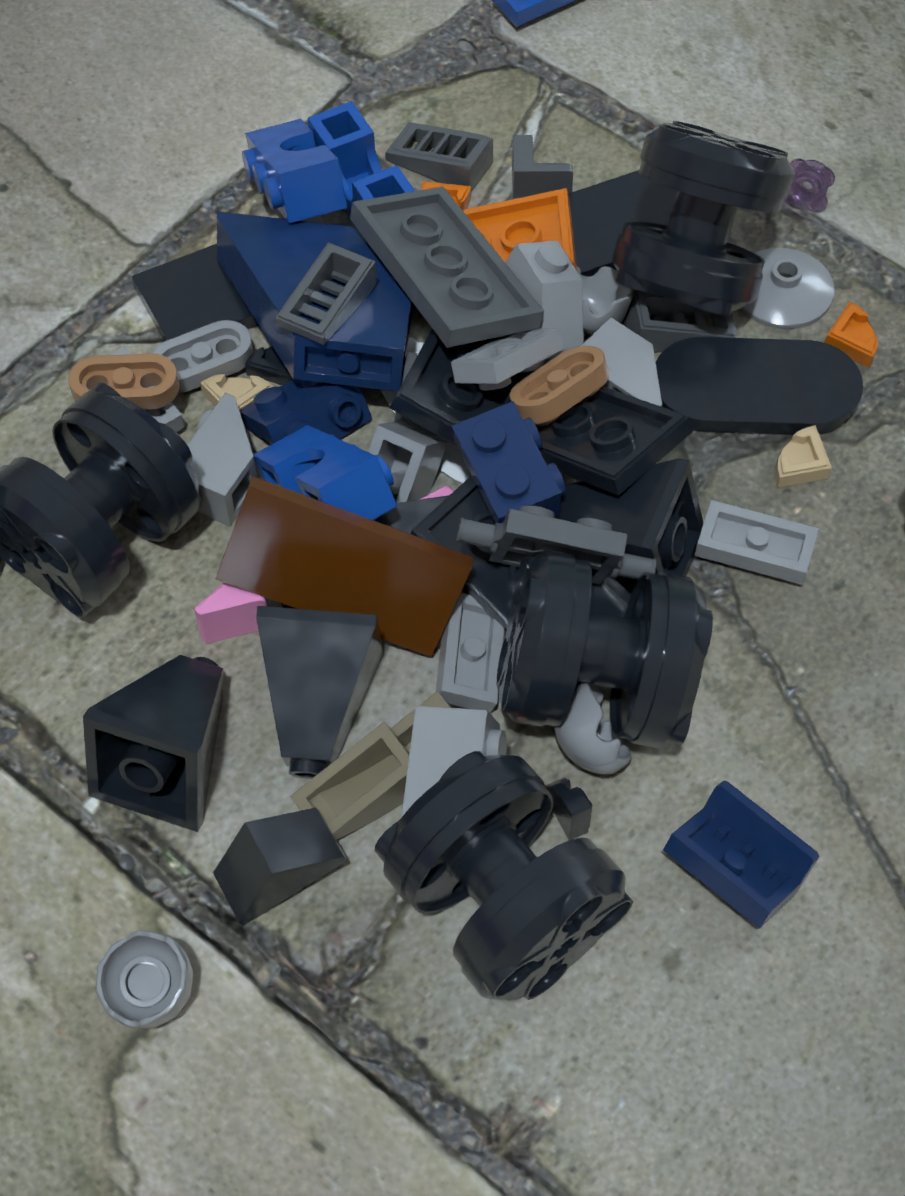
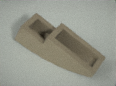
[290,691,453,840]

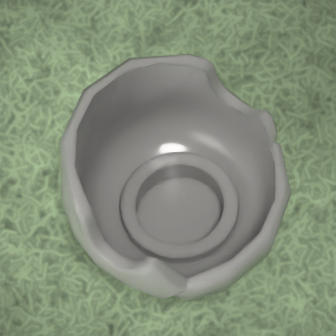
[577,266,634,335]
[554,682,632,775]
[95,930,193,1029]

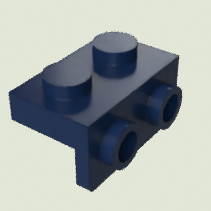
[239,379,371,445]
[452,401,566,524]
[663,780,819,929]

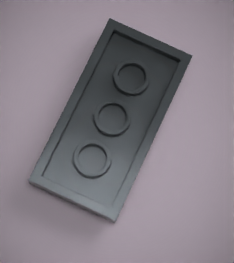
[350,187,544,348]

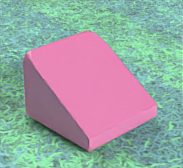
[194,583,267,644]

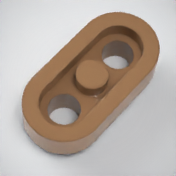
[510,346,609,426]
[68,353,179,410]

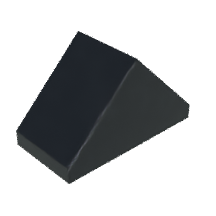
[213,807,347,926]

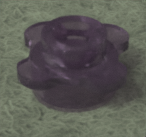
[784,158,835,212]

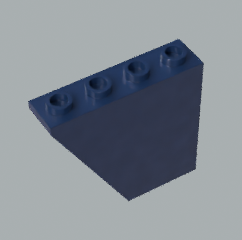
[217,211,414,391]

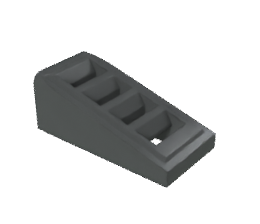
[385,122,493,192]
[275,242,377,345]
[622,290,738,352]

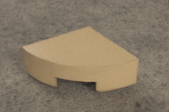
[200,374,274,410]
[775,425,832,488]

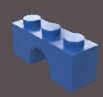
[308,101,415,217]
[242,119,348,223]
[253,425,397,520]

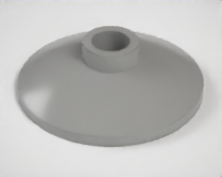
[741,248,834,329]

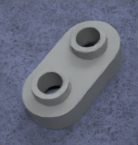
[153,320,253,393]

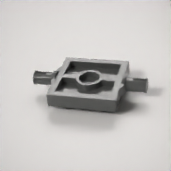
[456,506,656,584]

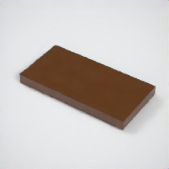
[215,476,473,657]

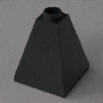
[556,458,704,594]
[256,606,384,779]
[83,655,223,832]

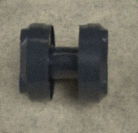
[612,121,795,315]
[0,382,202,618]
[496,550,713,748]
[375,751,633,1001]

